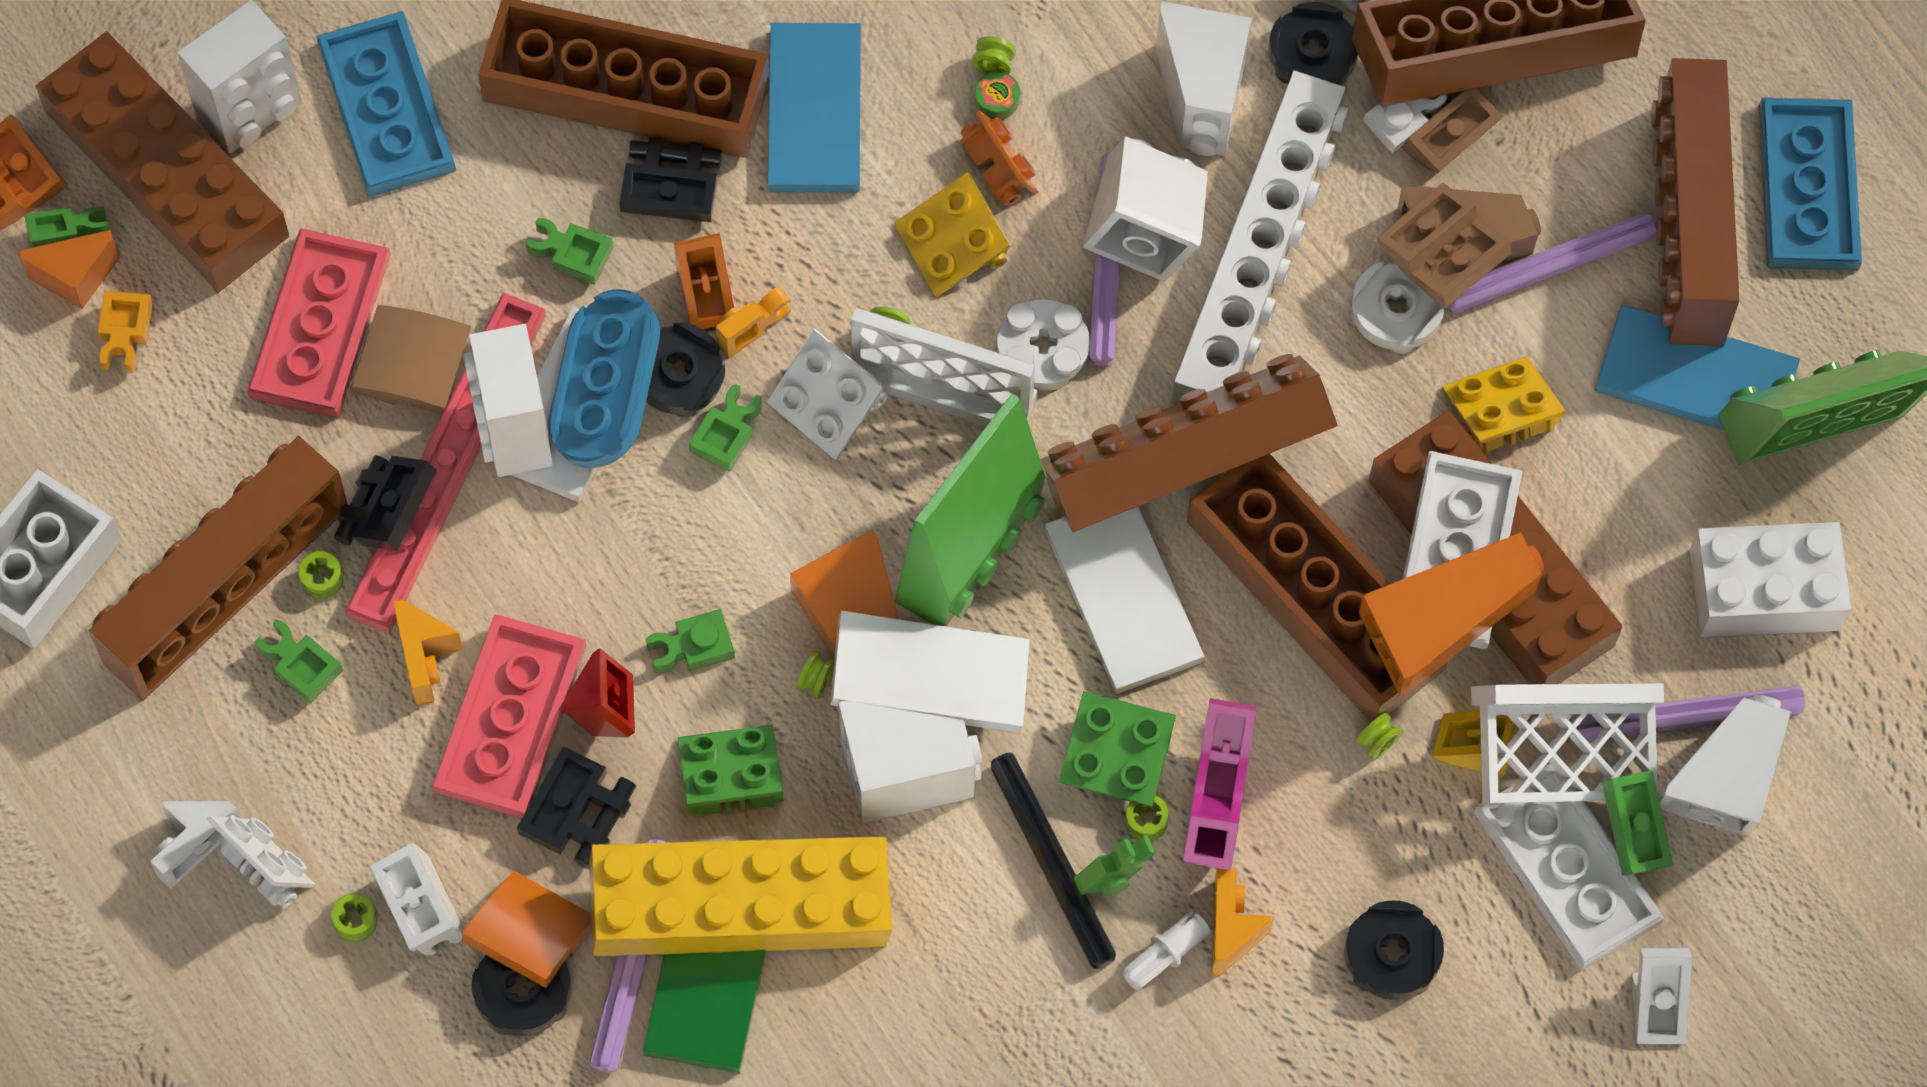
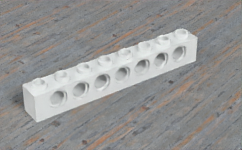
[1172,71,1350,403]

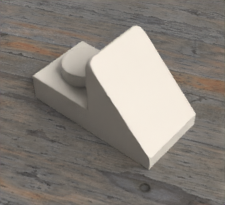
[150,801,240,889]
[1632,948,1692,1044]

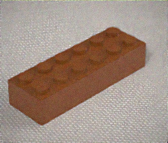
[478,0,769,158]
[1352,0,1646,107]
[35,31,290,293]
[1651,58,1740,346]
[1040,354,1338,532]
[1368,410,1623,685]
[89,435,348,701]
[1187,454,1448,722]

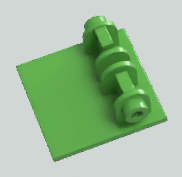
[1058,691,1176,807]
[678,725,784,817]

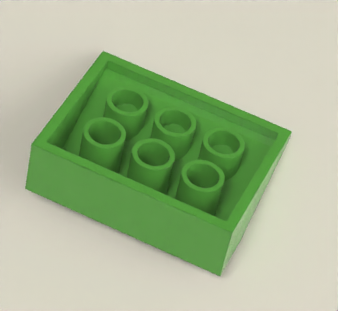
[1718,350,1927,465]
[895,394,1046,626]

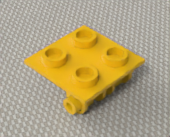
[894,172,1011,298]
[1442,356,1566,454]

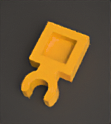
[716,286,791,359]
[97,291,153,373]

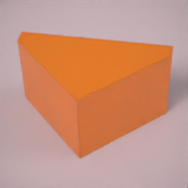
[19,230,119,309]
[674,233,734,329]

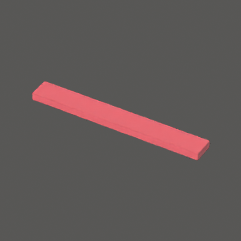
[345,293,546,634]

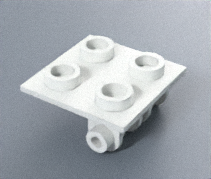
[767,329,888,460]
[207,815,315,909]

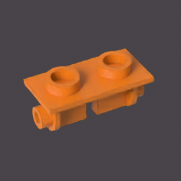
[960,110,1039,206]

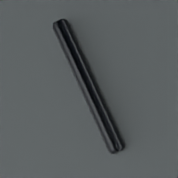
[991,752,1116,969]

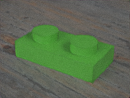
[1602,770,1673,876]

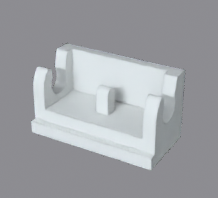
[370,842,464,955]

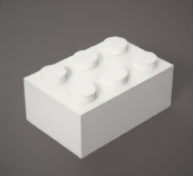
[177,0,302,155]
[463,324,553,478]
[0,469,122,649]
[1689,522,1852,638]

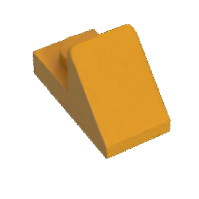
[393,599,462,705]
[1212,867,1274,975]

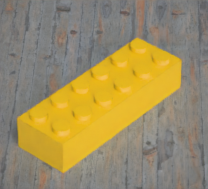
[589,836,892,956]

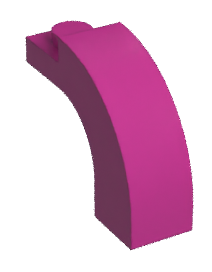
[1183,698,1258,870]

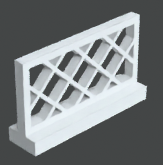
[851,308,1038,426]
[1471,683,1664,803]

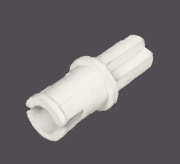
[1122,910,1211,990]

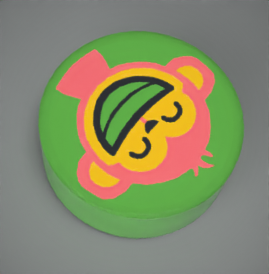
[975,72,1020,119]

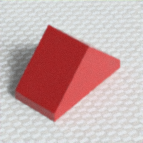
[559,648,635,738]

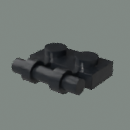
[619,138,722,222]
[334,455,437,551]
[517,746,636,869]

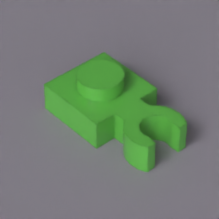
[24,207,109,248]
[526,218,614,285]
[689,384,762,472]
[646,609,735,673]
[255,620,343,704]
[1073,835,1155,897]

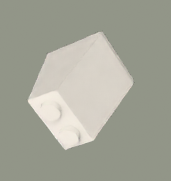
[1155,1,1252,156]
[1082,136,1208,282]
[1659,694,1791,836]
[838,700,982,824]

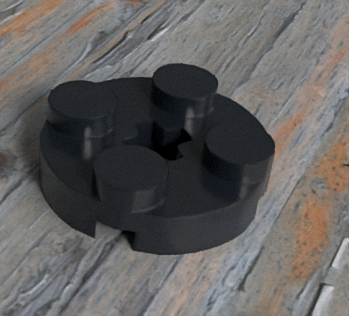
[1269,2,1359,86]
[646,322,725,418]
[1344,900,1444,1000]
[471,955,571,1036]

